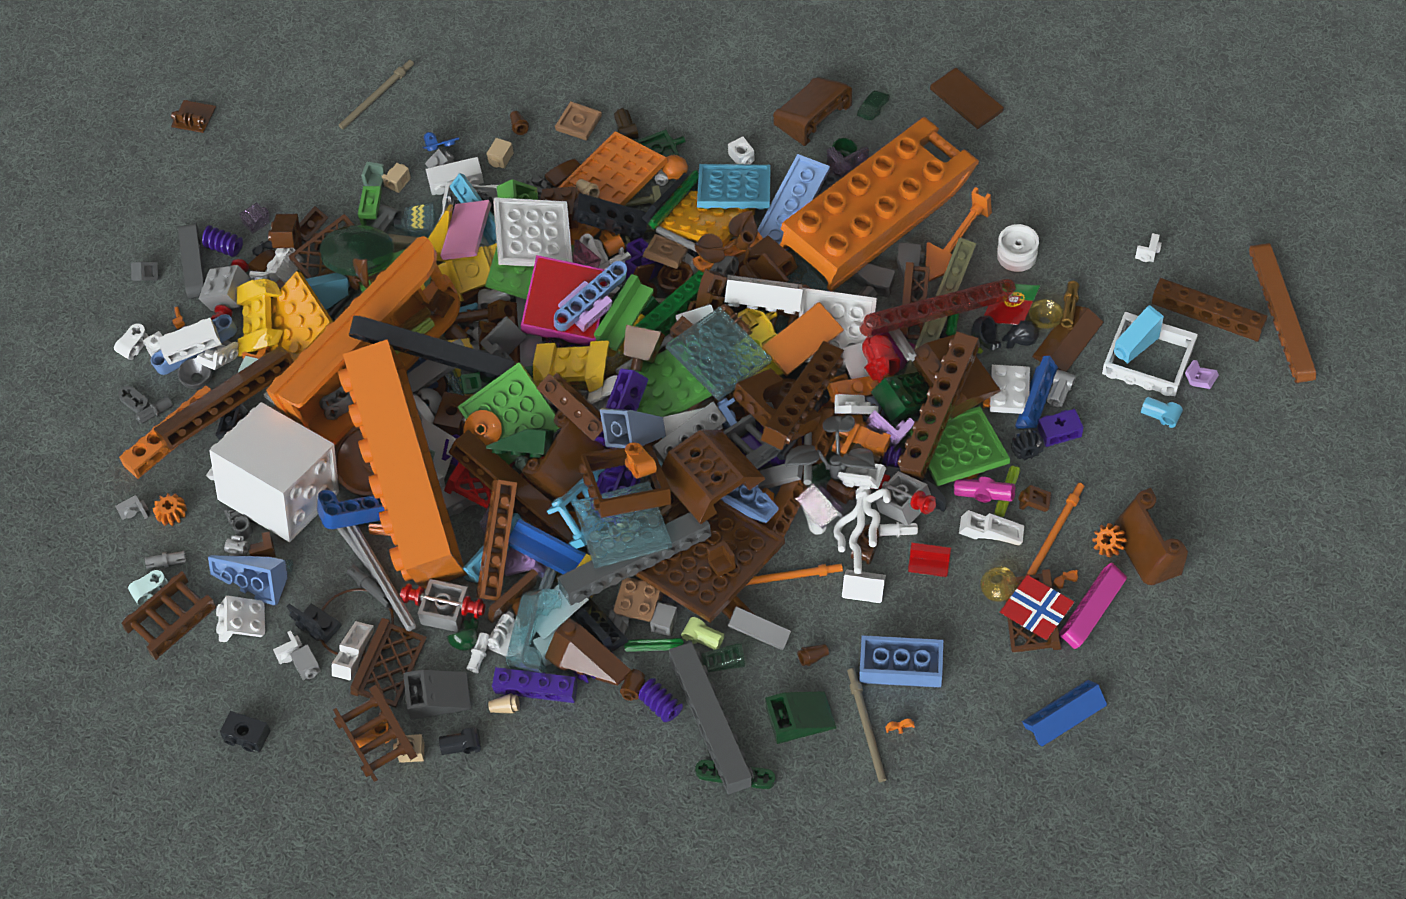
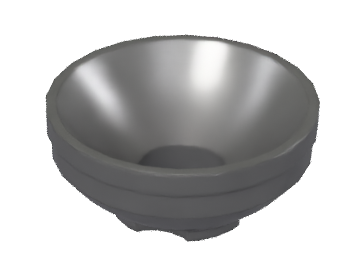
[178,357,212,389]

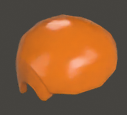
[661,155,688,180]

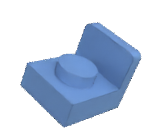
[717,398,737,430]

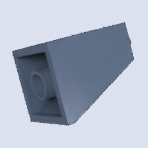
[600,408,666,448]

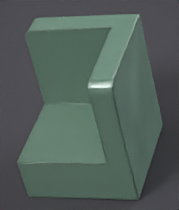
[361,162,386,189]

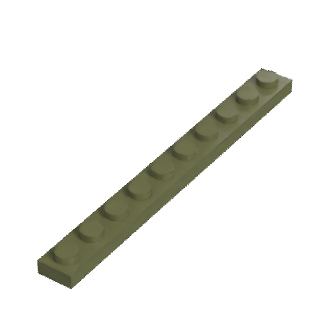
[905,237,977,374]

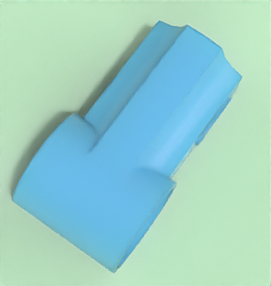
[1141,397,1183,428]

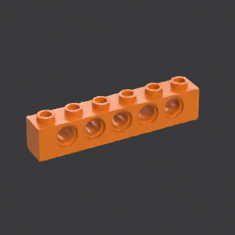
[119,386,211,479]

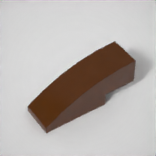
[695,269,727,314]

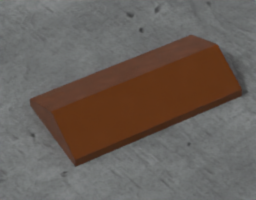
[1032,306,1104,372]

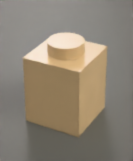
[487,138,514,169]

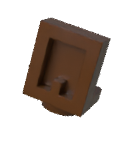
[827,478,857,504]
[1018,485,1051,512]

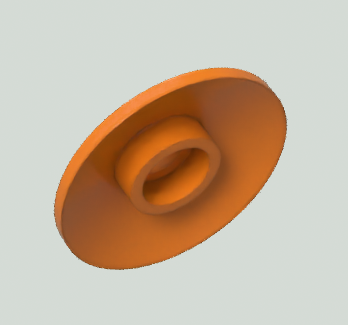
[464,410,502,445]

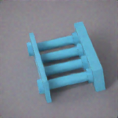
[547,469,609,549]

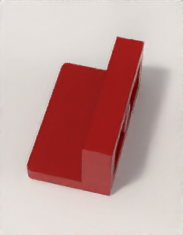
[908,542,951,577]

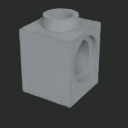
[650,603,678,636]
[290,644,321,680]

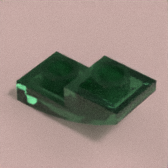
[857,90,889,120]

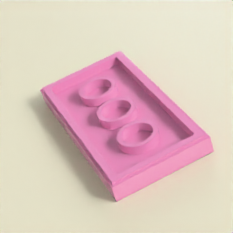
[440,200,491,260]

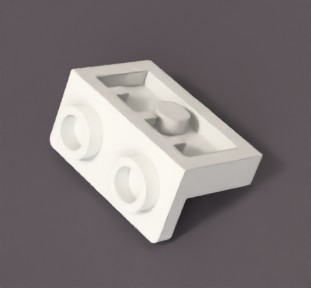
[196,342,238,370]
[835,394,878,414]

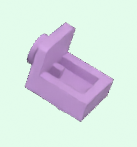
[1185,360,1219,389]

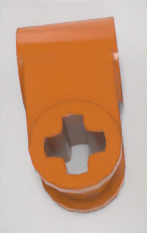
[625,443,657,479]

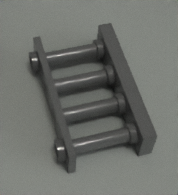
[692,414,781,481]

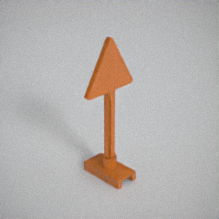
[926,187,992,281]

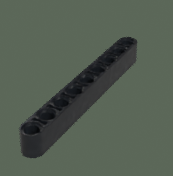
[349,316,517,379]

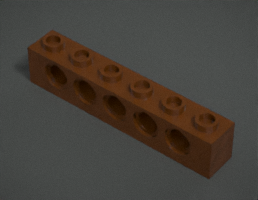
[1151,278,1268,342]

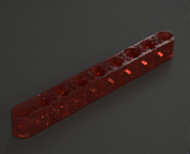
[859,279,1016,337]

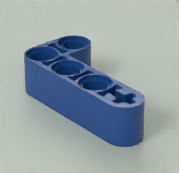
[317,490,385,529]

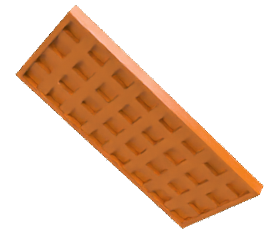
[558,131,668,257]

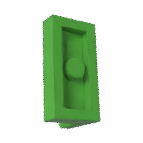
[358,186,382,227]

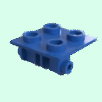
[423,132,459,151]

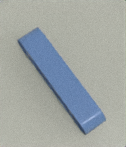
[553,261,627,331]
[151,314,237,375]

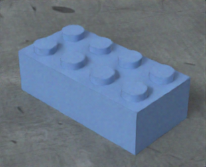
[859,636,943,687]

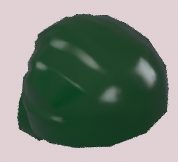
[447,617,479,651]

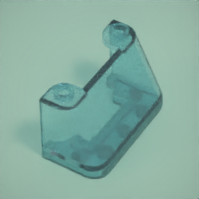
[506,589,563,673]

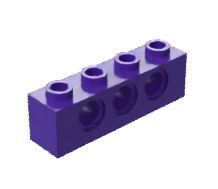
[595,368,649,449]
[492,667,578,703]

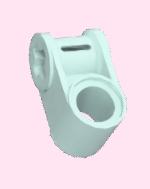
[128,570,168,606]

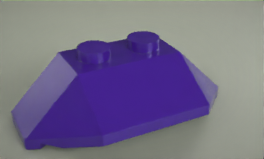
[589,465,641,525]

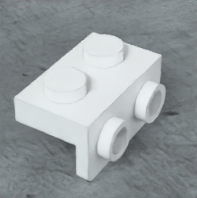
[838,464,886,490]

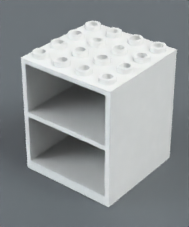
[209,402,339,542]

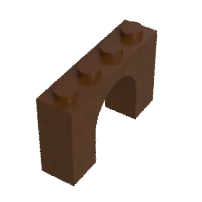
[721,235,798,311]
[733,368,821,441]

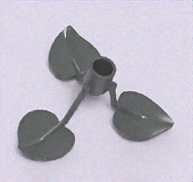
[785,415,875,479]

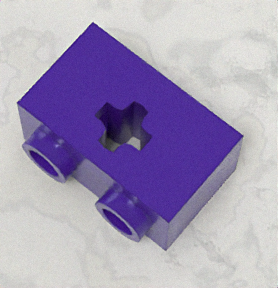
[1037,409,1083,447]

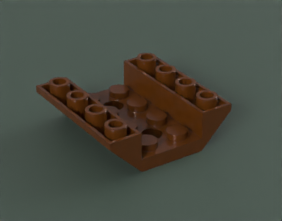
[661,429,765,524]

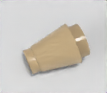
[576,179,600,198]
[488,693,520,713]

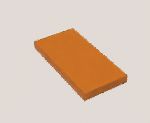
[762,302,844,376]

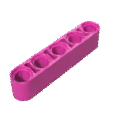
[1059,563,1127,649]

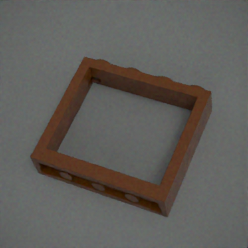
[579,443,671,518]

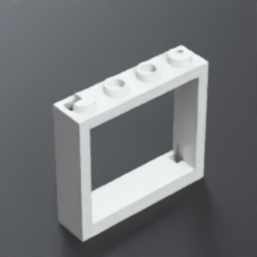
[1102,312,1198,397]

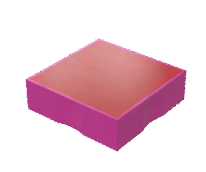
[521,255,608,346]

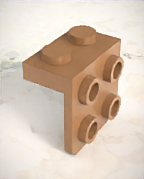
[614,578,663,622]

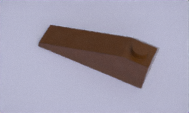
[545,618,632,686]

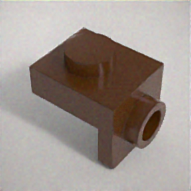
[422,289,455,318]

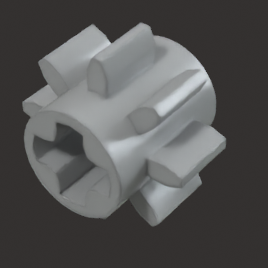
[224,535,248,556]

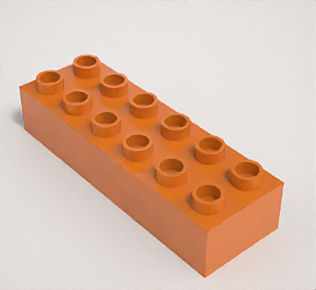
[338,339,467,589]

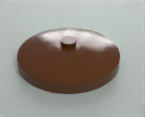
[335,427,374,497]

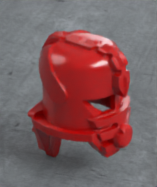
[862,335,900,383]

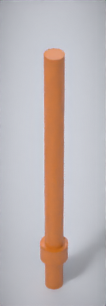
[1026,483,1085,576]
[747,563,843,585]

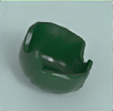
[830,138,857,167]

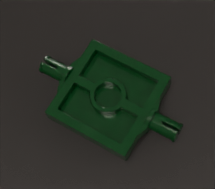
[636,129,686,157]

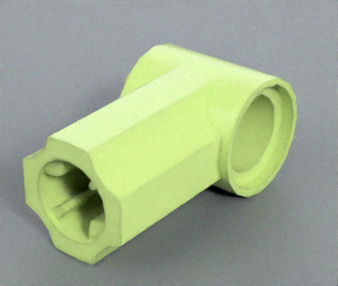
[681,617,724,651]

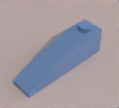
[713,478,779,523]
[208,555,287,605]

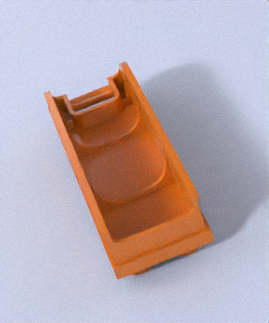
[779,117,979,292]
[266,236,460,446]

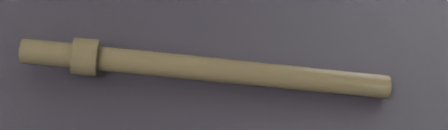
[338,59,414,130]
[847,668,887,782]

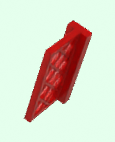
[444,461,515,509]

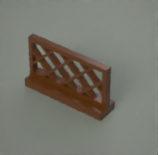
[288,214,373,279]
[1003,569,1061,652]
[350,618,427,708]

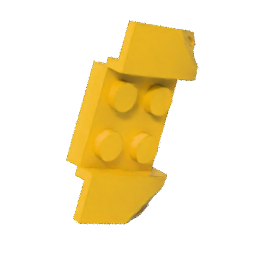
[438,243,497,301]
[237,279,283,357]
[533,341,610,393]

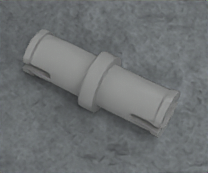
[145,551,186,569]

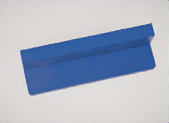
[1015,356,1058,429]
[508,519,586,574]
[1022,680,1107,746]

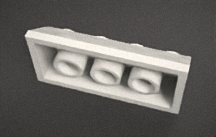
[725,275,803,314]

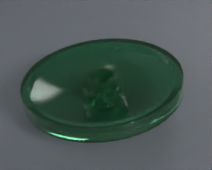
[320,225,394,276]

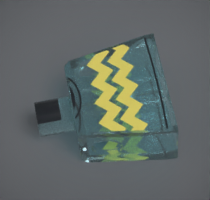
[394,202,435,238]

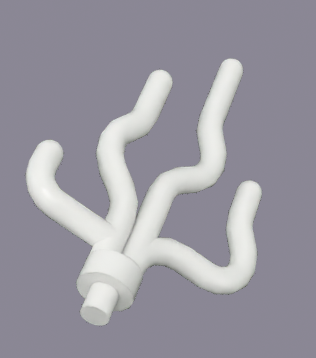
[833,486,891,574]

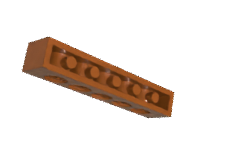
[476,480,517,601]

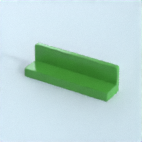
[594,274,654,351]

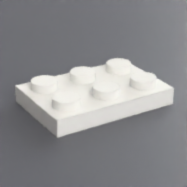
[990,364,1030,414]

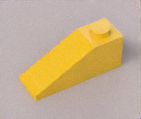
[428,204,453,262]

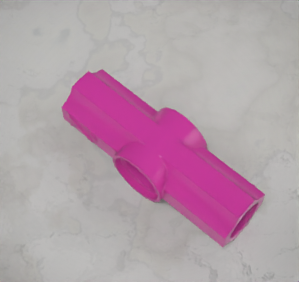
[954,477,1015,503]

